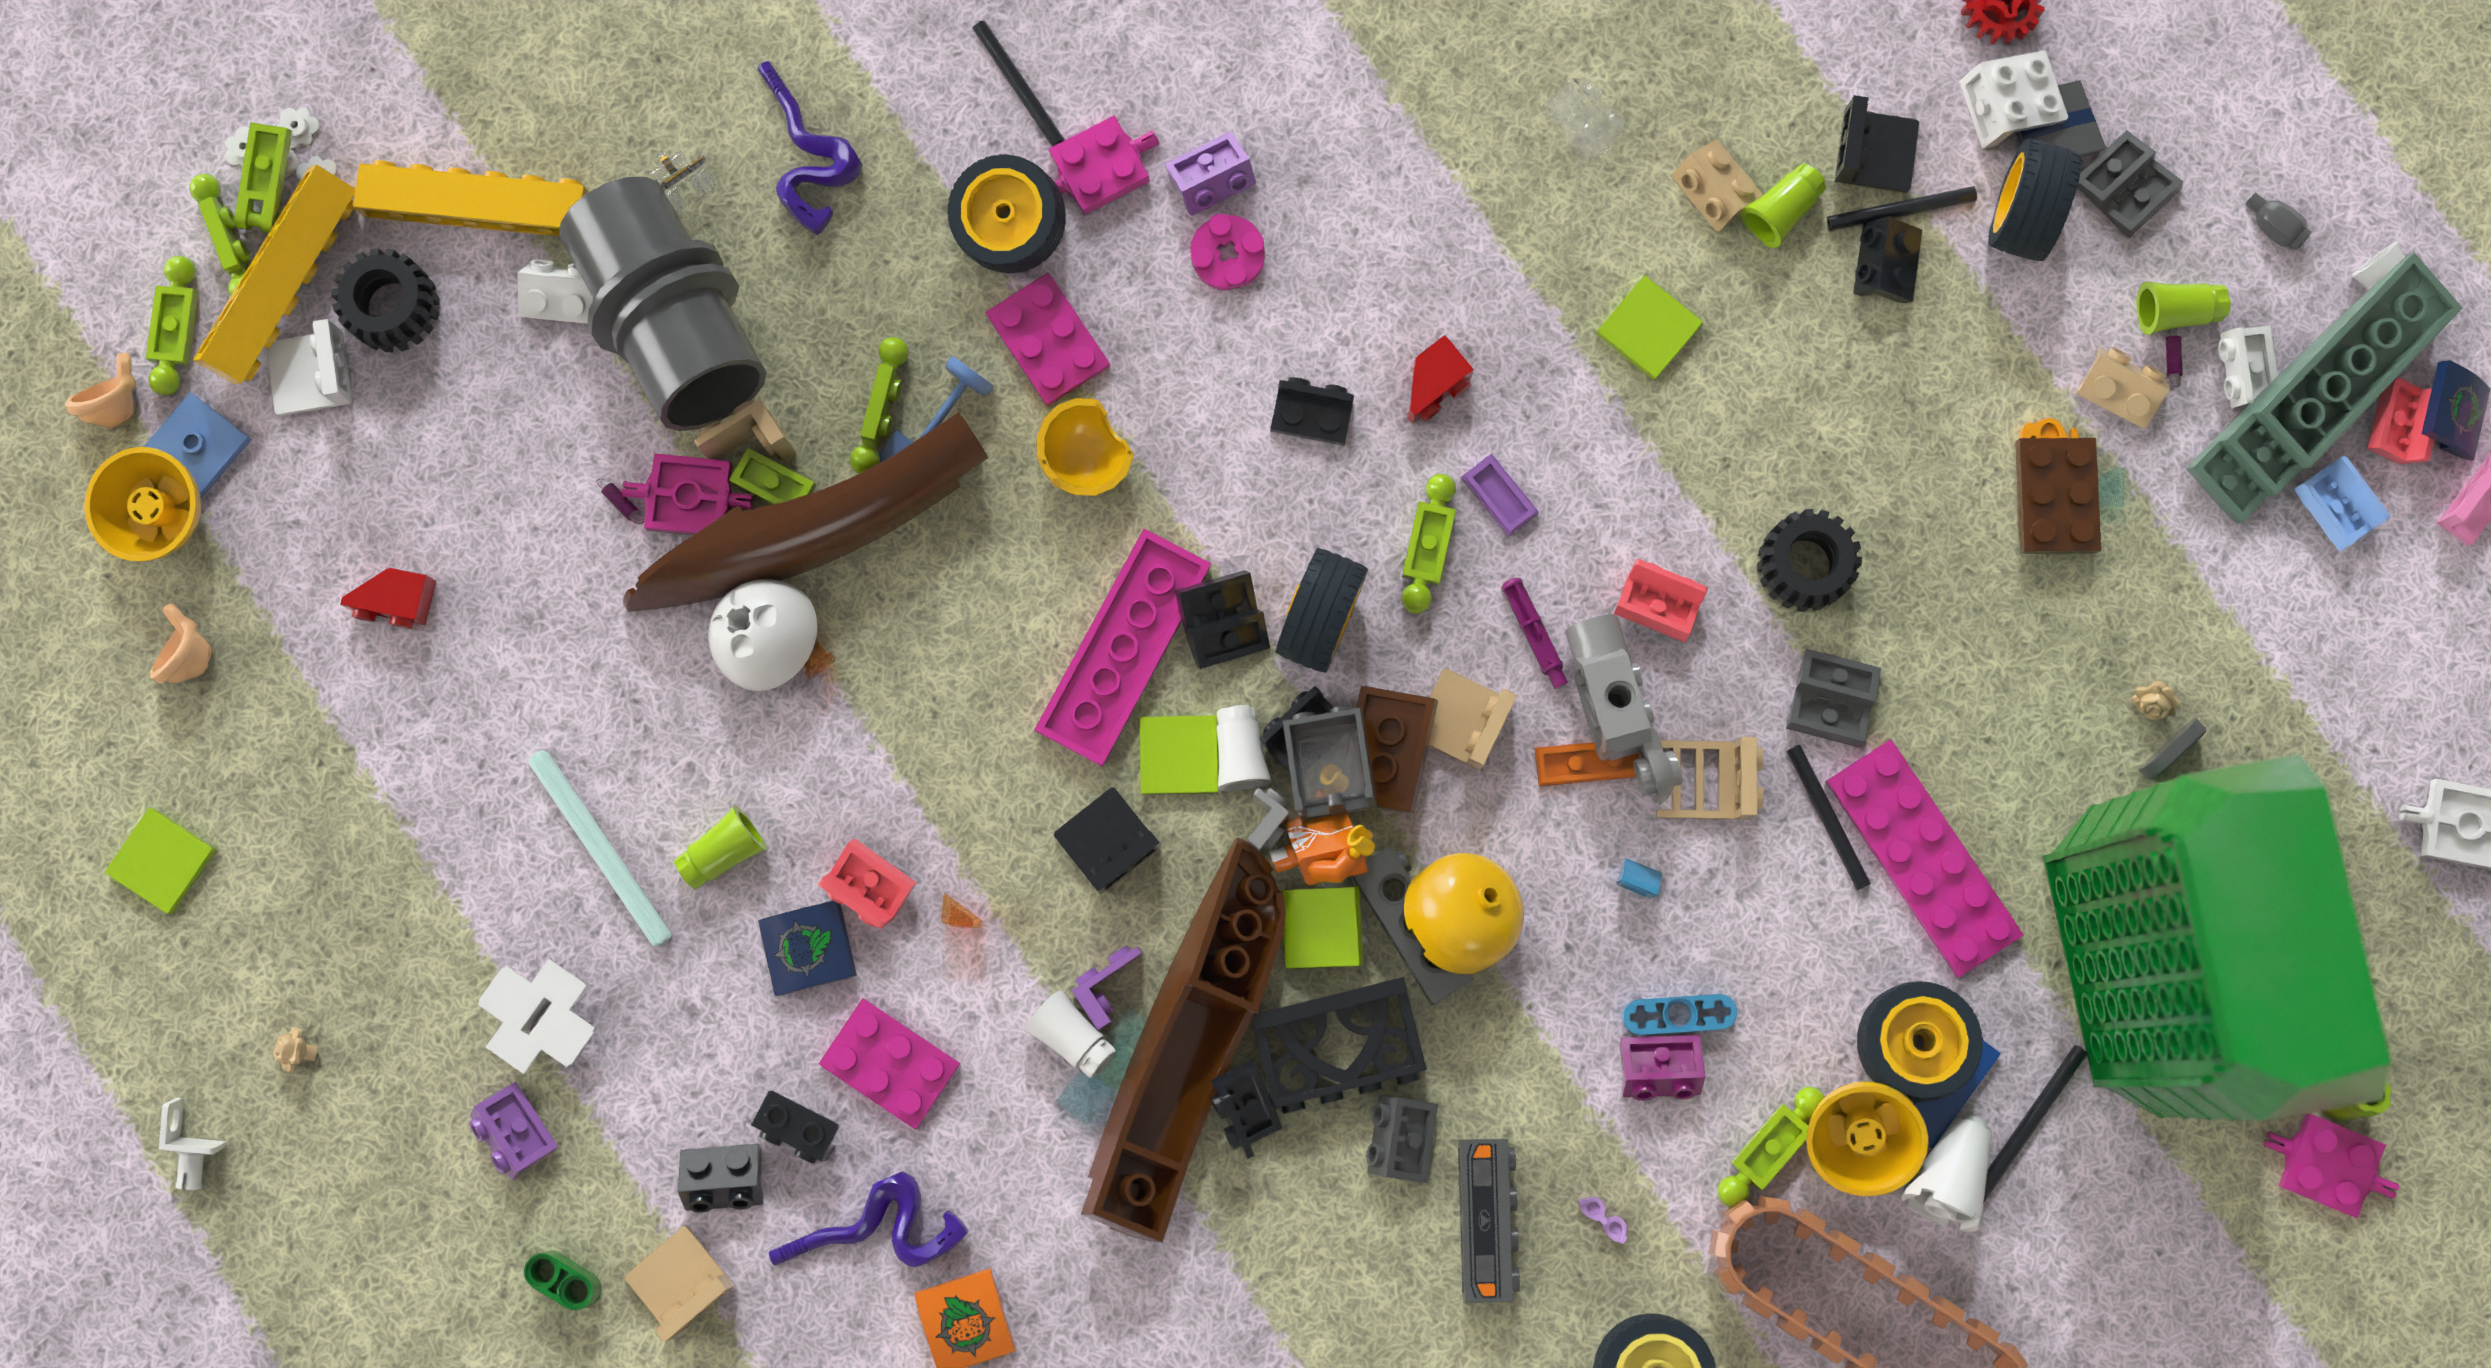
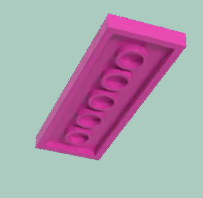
[1034,528,1212,767]
[1825,739,2024,978]

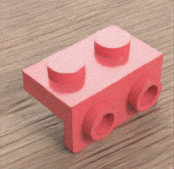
[2367,377,2435,464]
[1614,559,1708,643]
[818,838,917,929]

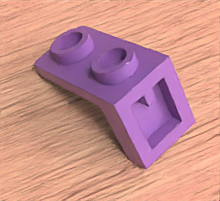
[1072,945,1143,1031]

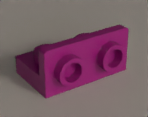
[1620,1035,1705,1101]

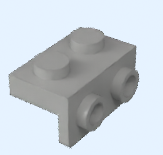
[1247,788,1289,853]

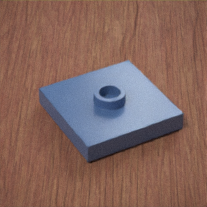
[144,392,252,498]

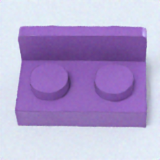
[1165,131,1256,216]
[469,1082,558,1180]

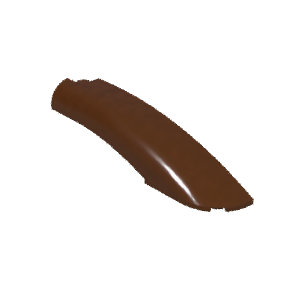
[623,412,988,612]

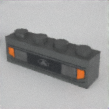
[1458,1138,1520,1303]

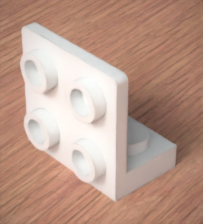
[1960,51,2068,150]
[266,319,353,416]

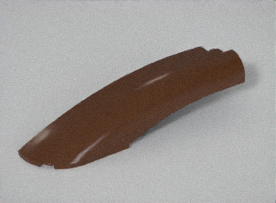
[1081,838,1285,1243]

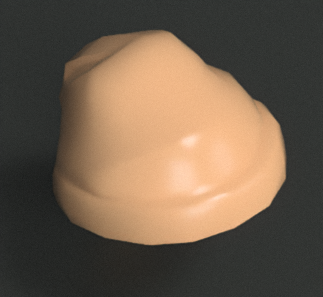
[65,353,136,429]
[150,603,212,683]

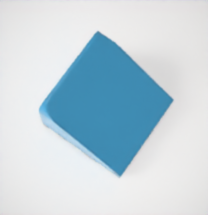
[1616,859,1662,898]

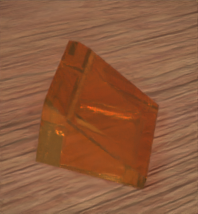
[941,893,984,929]

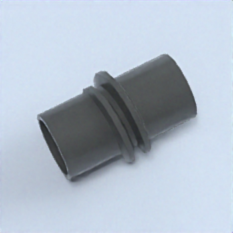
[559,177,767,431]

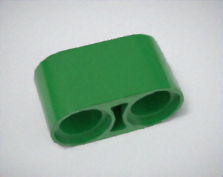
[524,1251,602,1310]

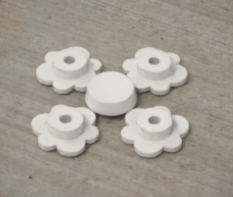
[225,107,337,214]

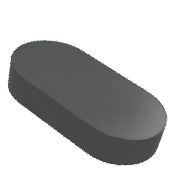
[2139,718,2206,780]

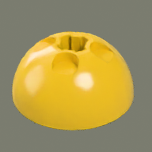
[84,447,201,562]
[1806,1081,1928,1196]

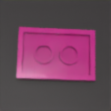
[985,272,1111,407]
[818,998,961,1130]

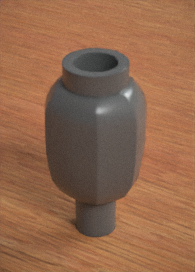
[2246,193,2312,250]

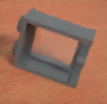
[1283,705,1378,821]

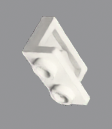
[518,260,594,324]
[2218,325,2278,408]

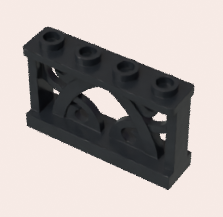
[1251,977,1427,1114]

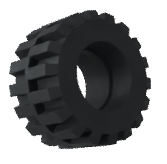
[331,248,440,353]
[1757,509,1862,612]

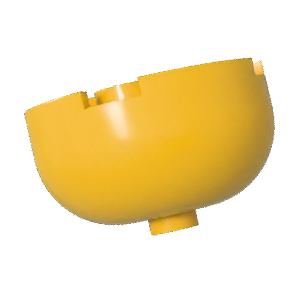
[1404,853,1524,975]

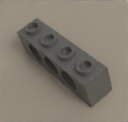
[1351,846,1474,1006]

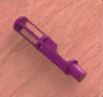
[1501,577,1568,689]

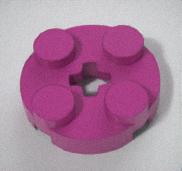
[1190,214,1265,291]

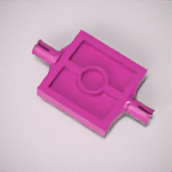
[1049,115,1159,216]
[622,453,754,535]
[2263,1113,2399,1218]

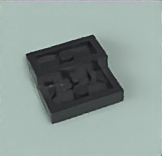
[1174,570,1270,669]

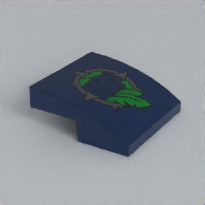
[2421,360,2490,461]
[758,901,857,996]

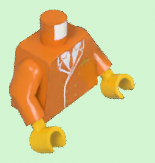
[1269,764,1375,885]

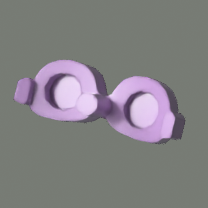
[1578,1196,1627,1244]

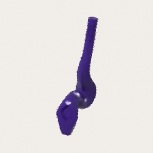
[757,61,863,235]
[769,1171,969,1267]

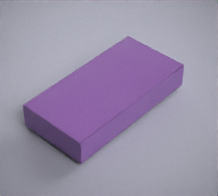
[1461,453,1539,537]

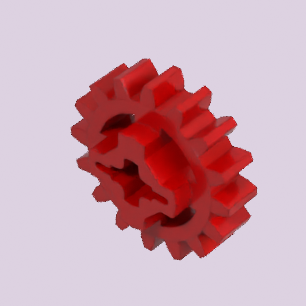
[1960,0,2045,45]

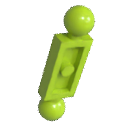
[189,174,251,297]
[145,256,199,396]
[850,337,909,474]
[1401,473,1456,614]
[1717,1086,1825,1207]

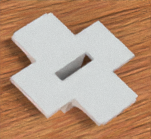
[478,959,595,1074]

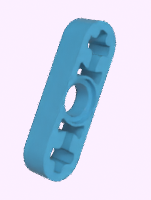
[1622,994,1737,1035]

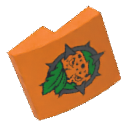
[914,1268,1016,1368]

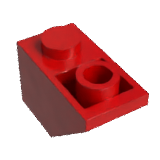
[1408,335,1474,424]
[340,568,436,629]

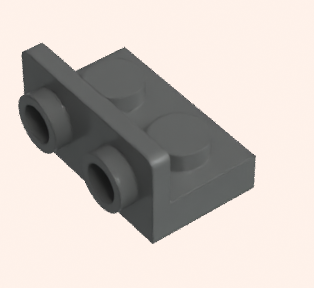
[1366,1095,1438,1183]

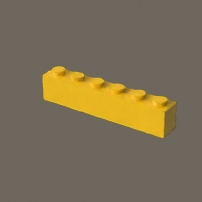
[353,160,589,236]
[192,164,355,385]

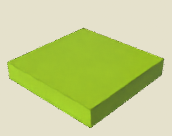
[1596,275,1703,381]
[1140,715,1218,795]
[104,807,217,915]
[1281,886,1364,968]

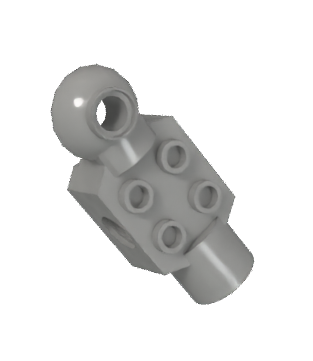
[1565,614,1682,806]

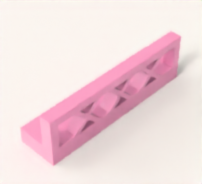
[2437,452,2491,546]

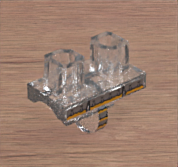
[650,150,717,214]

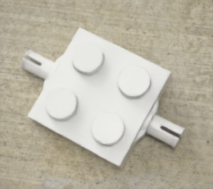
[2399,779,2491,870]

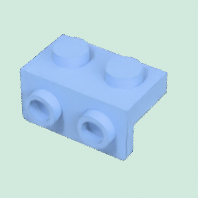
[2293,456,2390,552]

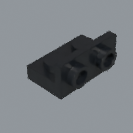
[1270,377,1354,446]

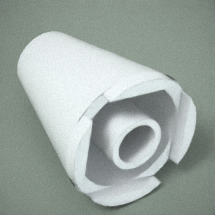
[1901,1115,1992,1232]

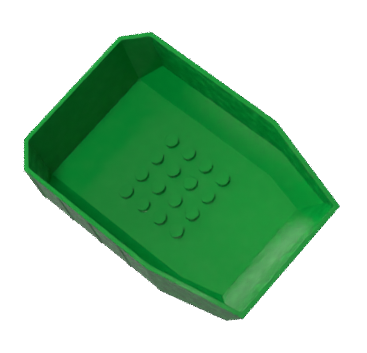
[2043,754,2392,1122]

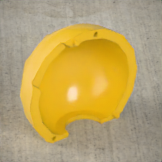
[1036,398,1133,496]

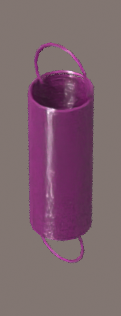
[2166,328,2183,388]
[596,479,644,524]

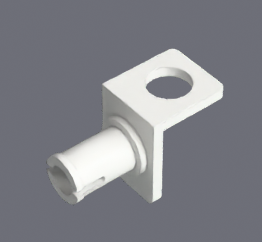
[159,1098,226,1190]

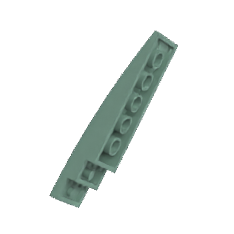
[2186,252,2463,523]

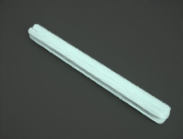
[528,750,672,947]

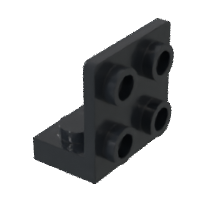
[1834,95,1919,193]
[1054,787,1161,895]

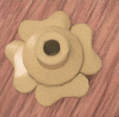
[2131,681,2181,720]
[273,1027,317,1073]

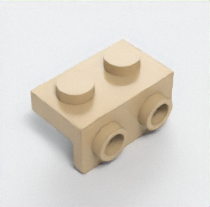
[1672,139,1763,231]
[2076,347,2170,429]

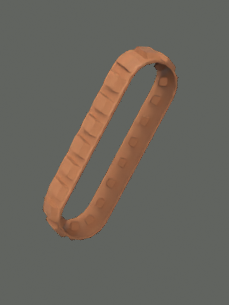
[1709,1196,2029,1368]

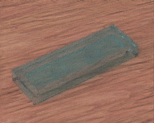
[1056,1008,1146,1125]

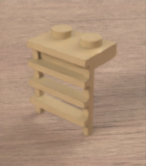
[1656,737,1764,820]

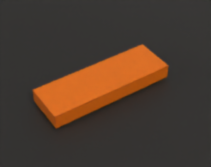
[1534,742,1639,787]

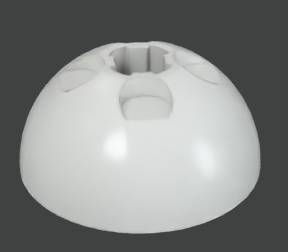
[708,579,817,691]

